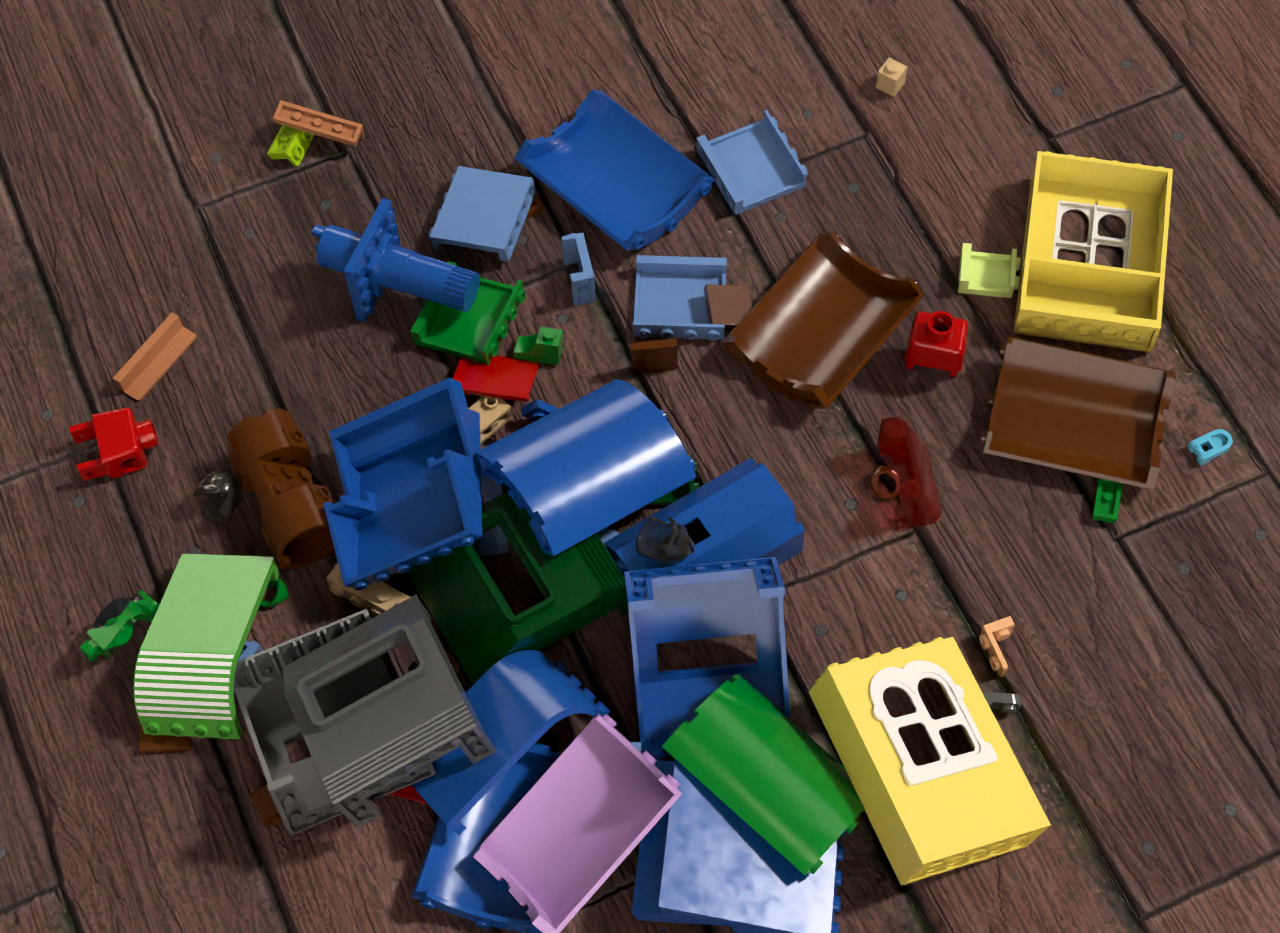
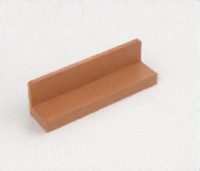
[273,100,364,147]
[113,312,197,402]

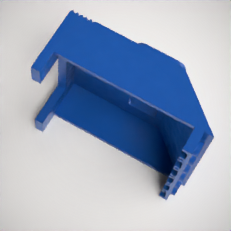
[624,557,790,760]

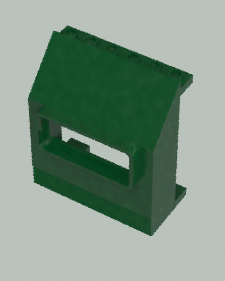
[406,492,628,685]

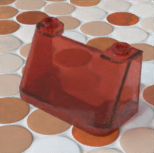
[877,417,942,529]

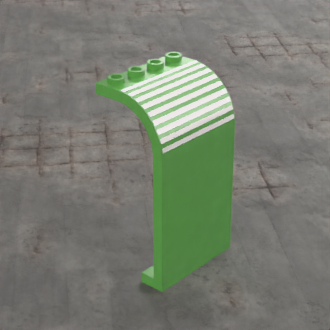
[133,554,279,739]

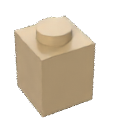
[876,57,907,97]

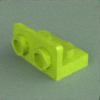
[267,125,315,166]

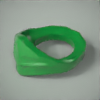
[260,578,289,608]

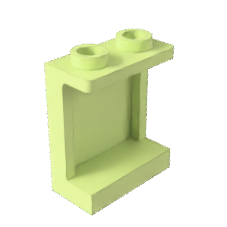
[958,243,1021,298]

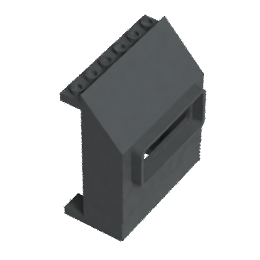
[283,594,497,828]
[234,609,436,836]

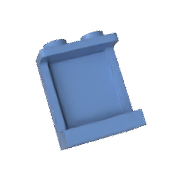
[561,233,596,306]

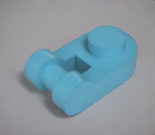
[1187,429,1233,466]

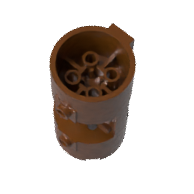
[227,409,335,570]

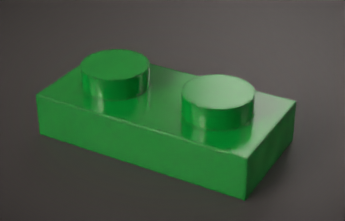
[1092,478,1122,524]

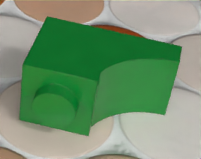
[514,327,563,365]

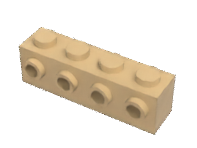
[468,396,513,444]
[326,562,410,617]

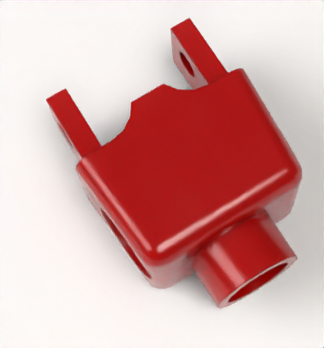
[904,311,968,378]
[69,408,159,481]

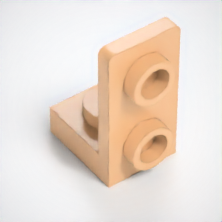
[979,616,1015,677]

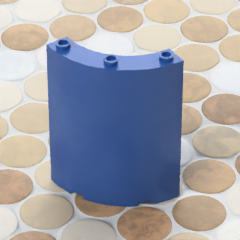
[514,89,714,250]
[475,379,696,556]
[411,743,565,933]

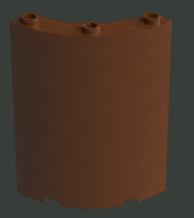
[721,231,924,409]
[980,336,1176,490]

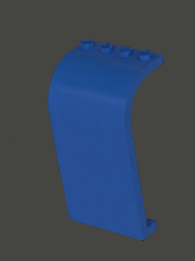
[412,650,610,835]

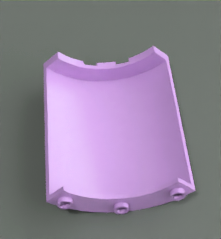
[473,713,682,933]

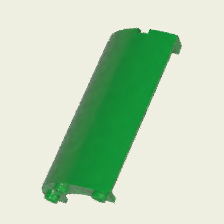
[662,674,867,876]

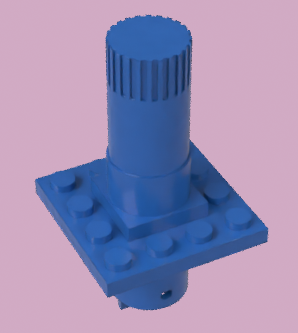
[311,198,480,322]

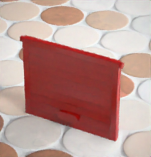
[452,356,540,402]

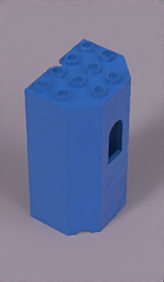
[603,458,805,577]

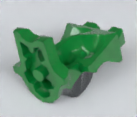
[80,589,159,663]

